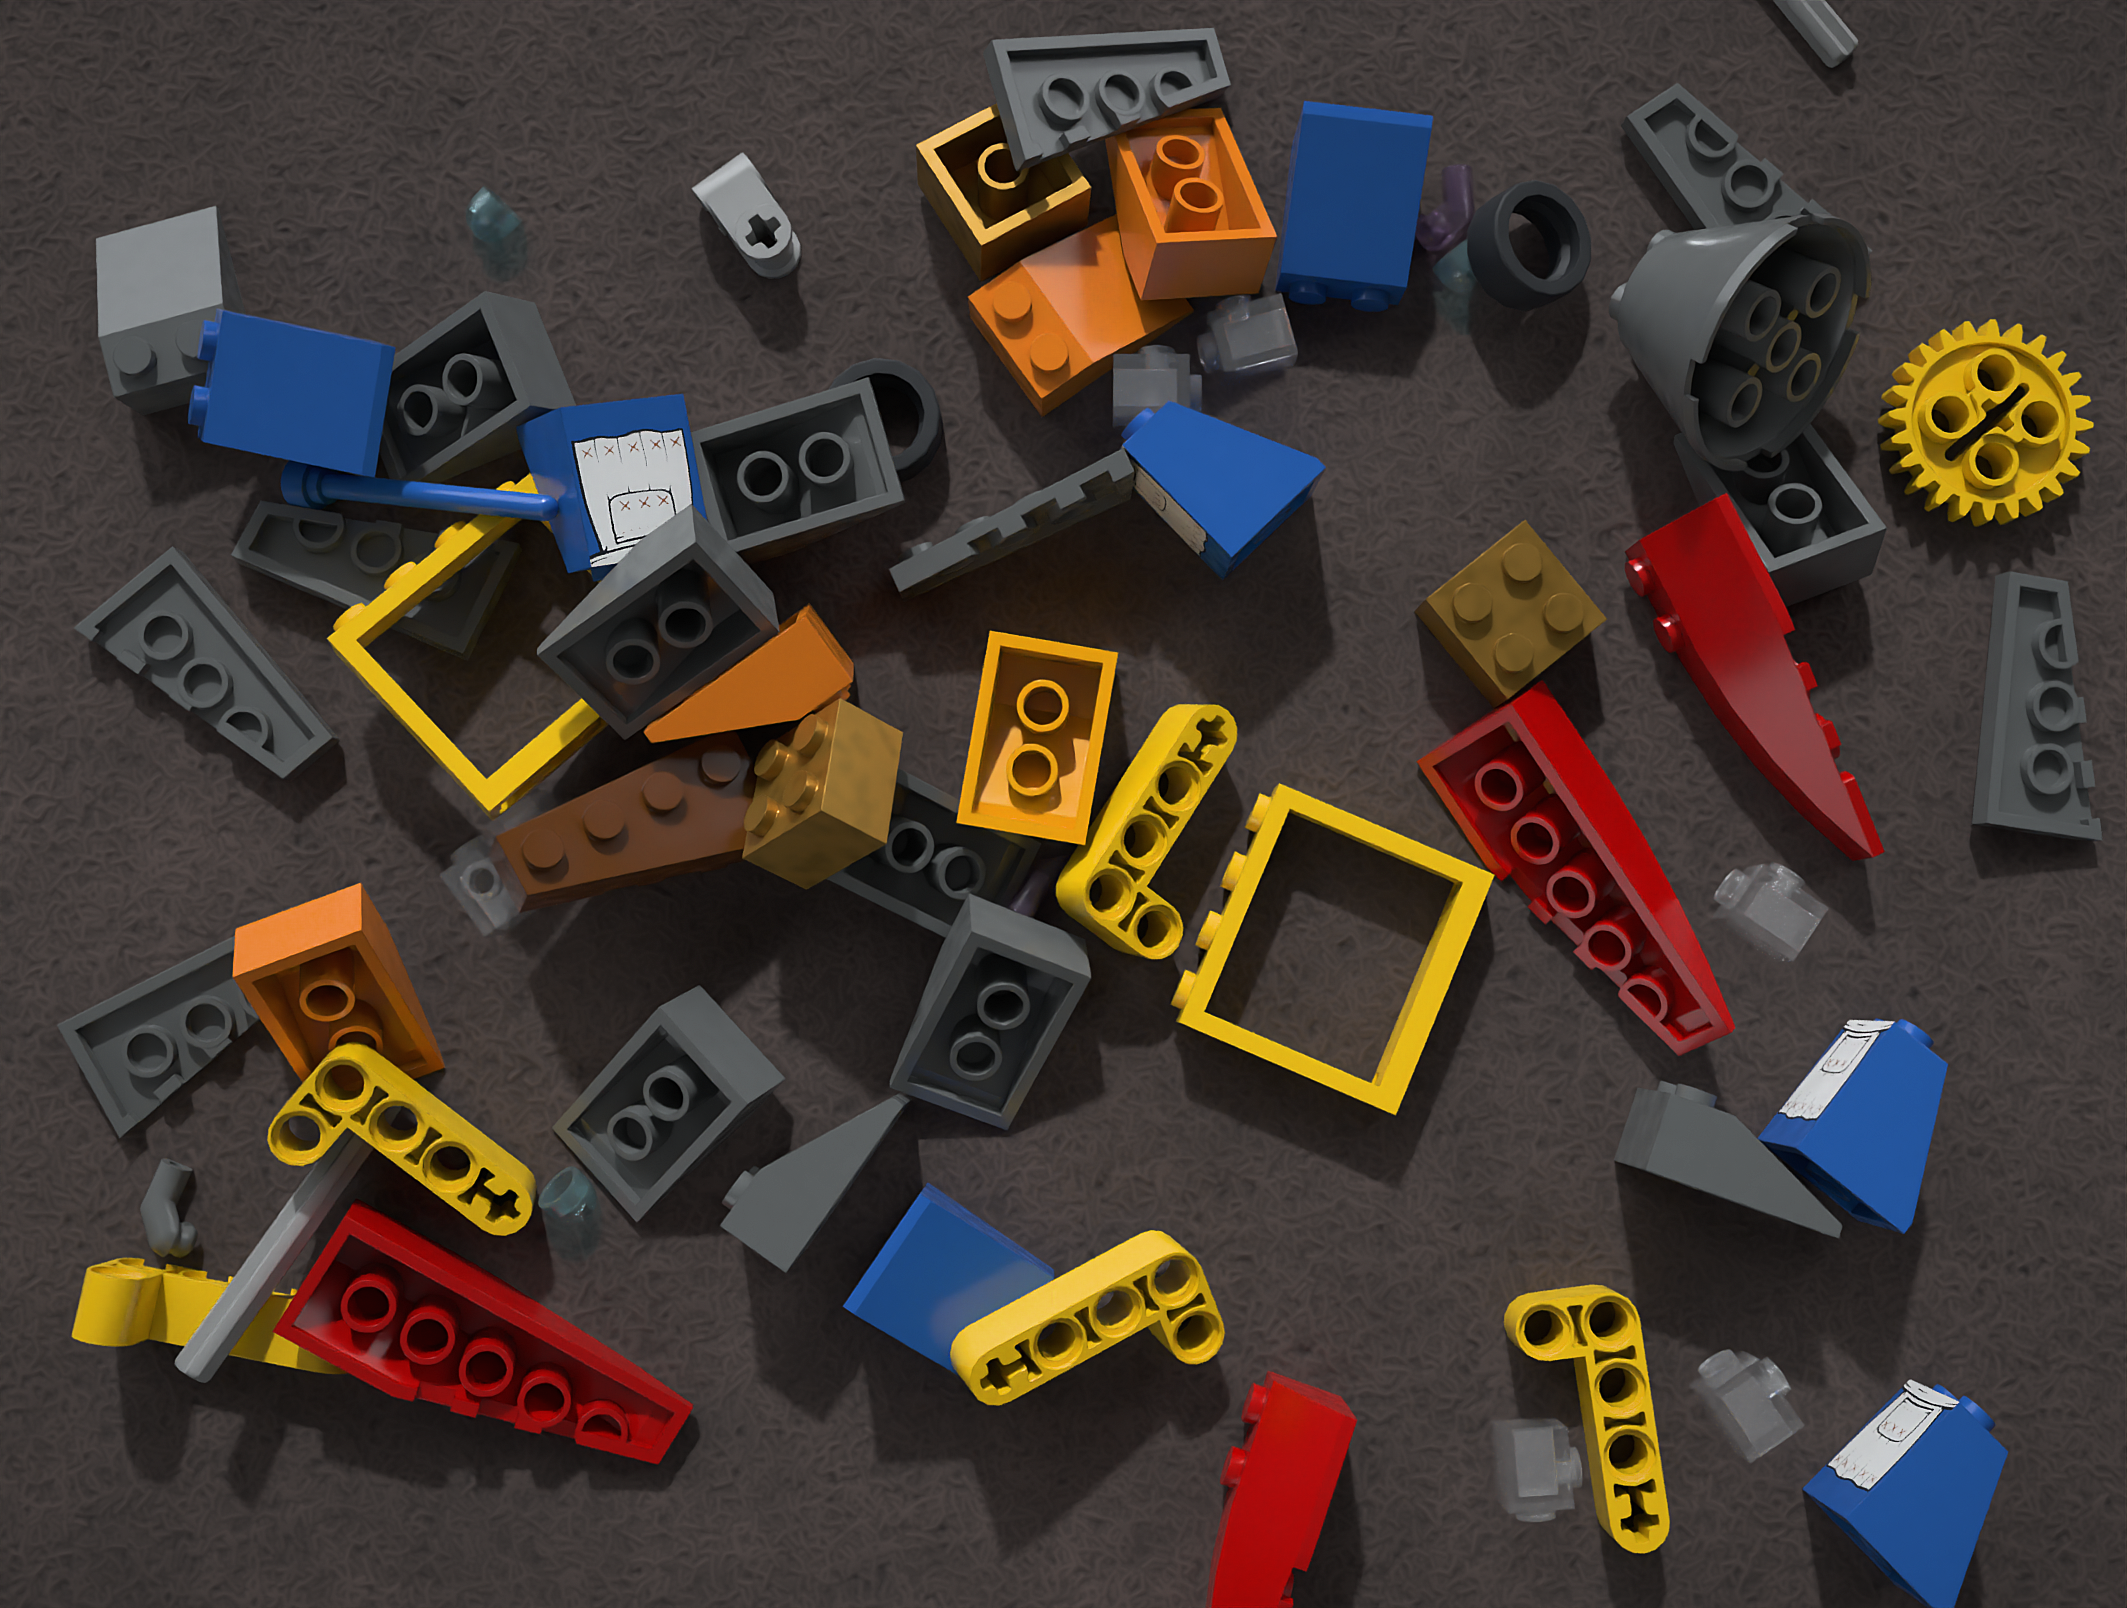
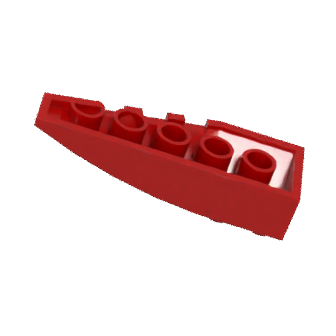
[1624,493,1885,861]
[1416,679,1736,1056]
[272,1198,693,1465]
[1205,1371,1357,1608]

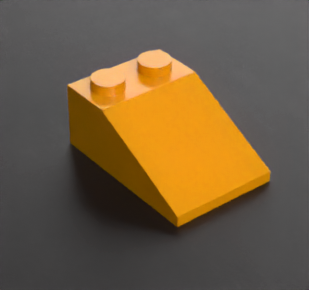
[956,631,1118,845]

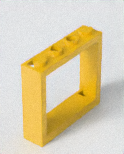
[327,473,609,823]
[1170,783,1494,1115]

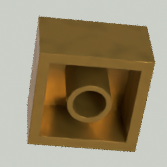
[916,103,1091,282]
[1414,520,1607,708]
[742,698,903,890]

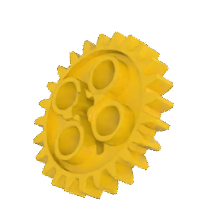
[1878,319,2094,527]

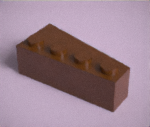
[488,730,758,913]

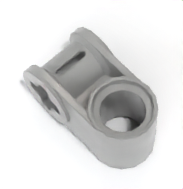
[691,152,801,279]

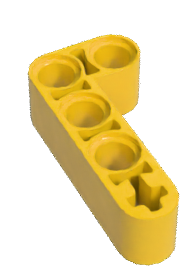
[1056,704,1237,959]
[267,1042,537,1236]
[950,1230,1225,1406]
[71,1258,348,1374]
[1504,1285,1670,1554]

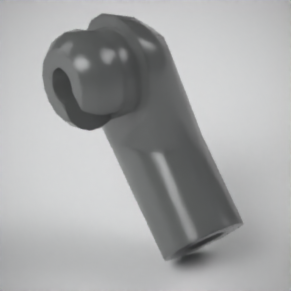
[140,1158,198,1258]

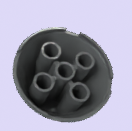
[1609,214,1871,471]

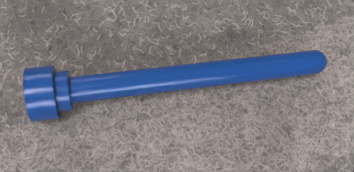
[281,460,559,521]

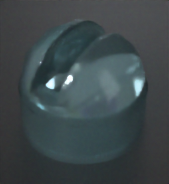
[466,186,522,243]
[1432,239,1475,293]
[538,1166,597,1225]

